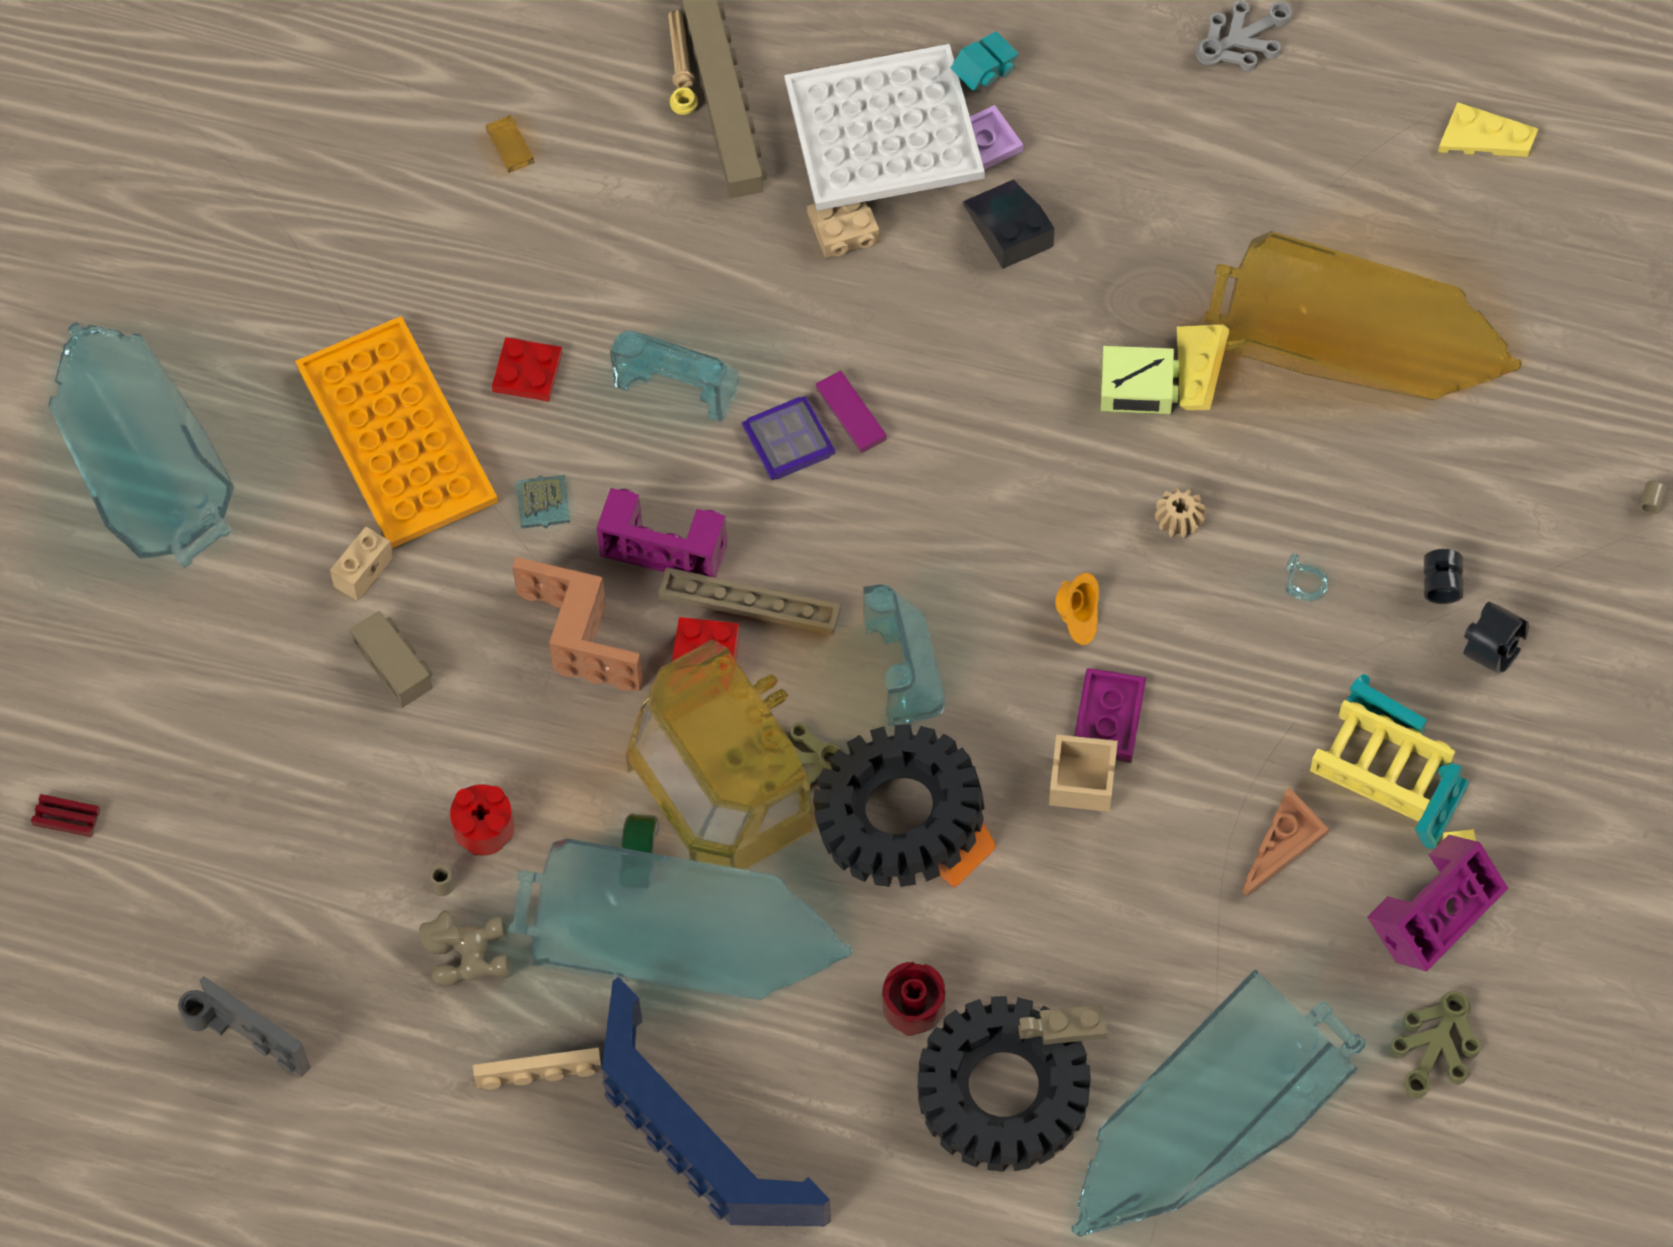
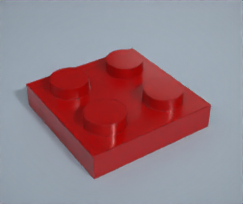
[492,337,563,402]

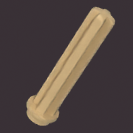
[668,10,695,88]

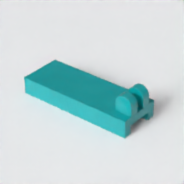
[1347,674,1427,735]
[1415,763,1469,849]

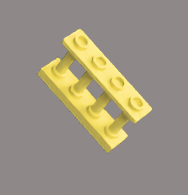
[1310,700,1455,822]

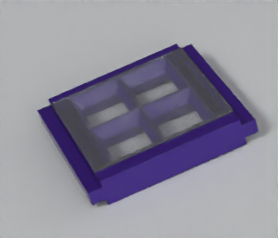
[742,396,835,480]

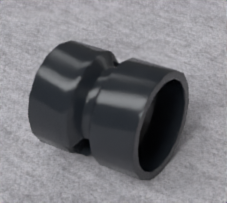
[1424,549,1463,604]

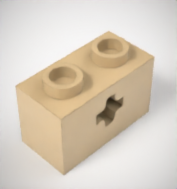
[330,527,393,601]

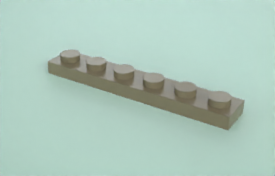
[659,567,841,635]

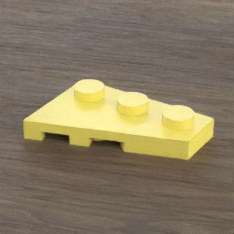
[1438,102,1538,157]
[1177,324,1230,411]

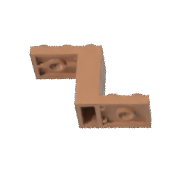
[512,557,643,691]

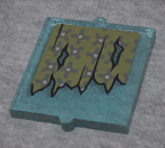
[516,475,570,528]

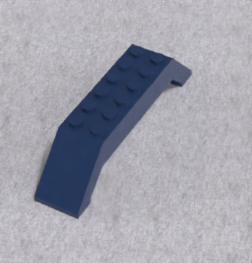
[602,976,831,1227]

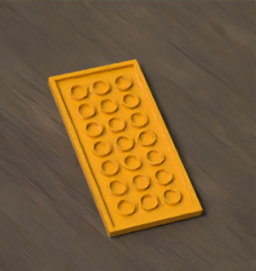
[295,316,498,549]

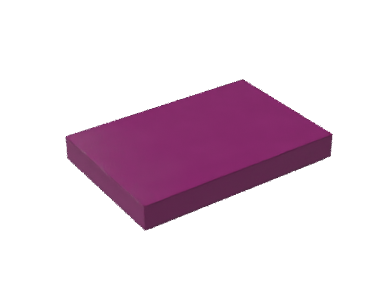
[1074,668,1146,763]

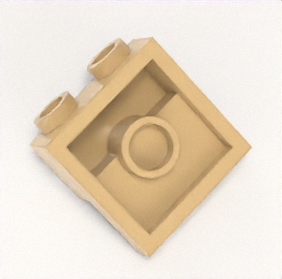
[807,202,879,258]

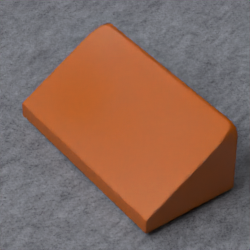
[938,823,996,887]

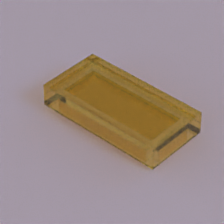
[485,115,534,173]

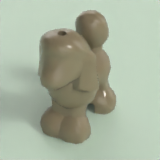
[419,911,512,986]

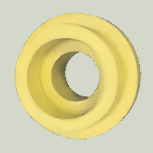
[670,87,698,115]

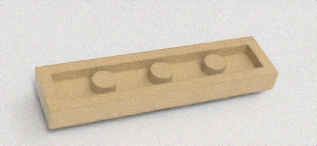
[473,1047,602,1090]

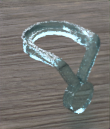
[1286,553,1329,601]

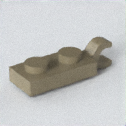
[1018,1004,1107,1045]

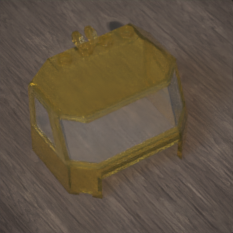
[626,639,812,876]

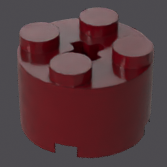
[882,962,945,1036]

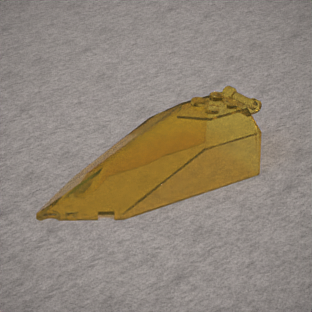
[1203,231,1522,400]

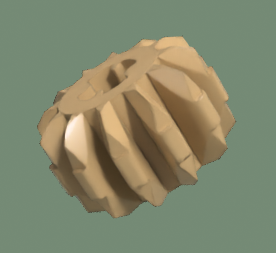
[1155,487,1205,539]

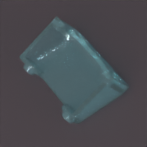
[610,330,740,422]
[863,584,945,726]

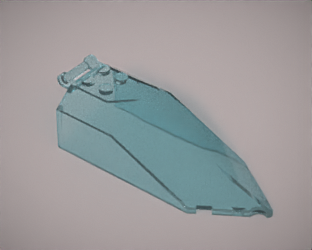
[48,322,234,568]
[509,838,852,1000]
[1072,970,1366,1237]

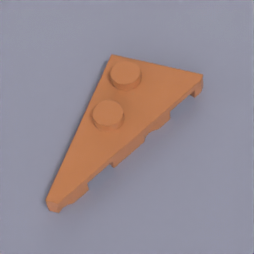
[1242,787,1329,896]

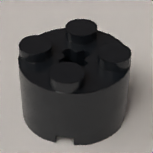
[1463,601,1529,674]

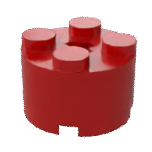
[450,784,514,856]

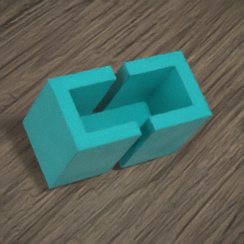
[950,31,1019,91]

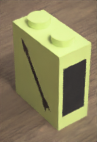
[1101,346,1179,414]

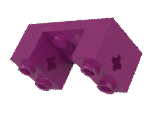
[596,488,728,578]
[1367,835,1508,972]

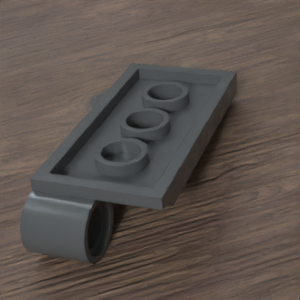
[178,976,310,1077]

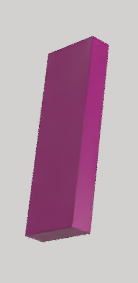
[816,370,887,453]

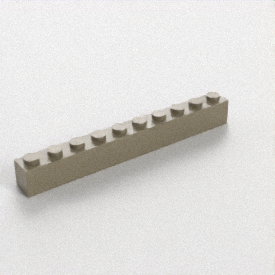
[679,0,767,199]

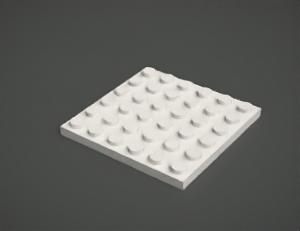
[784,44,985,211]

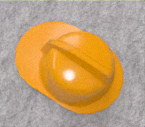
[1055,572,1099,645]

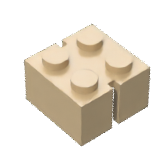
[1049,734,1118,812]

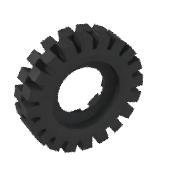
[813,724,985,887]
[917,996,1091,1172]

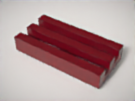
[31,794,100,837]

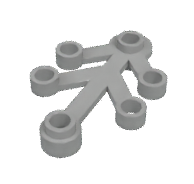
[1196,0,1292,72]

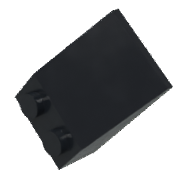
[963,179,1055,269]

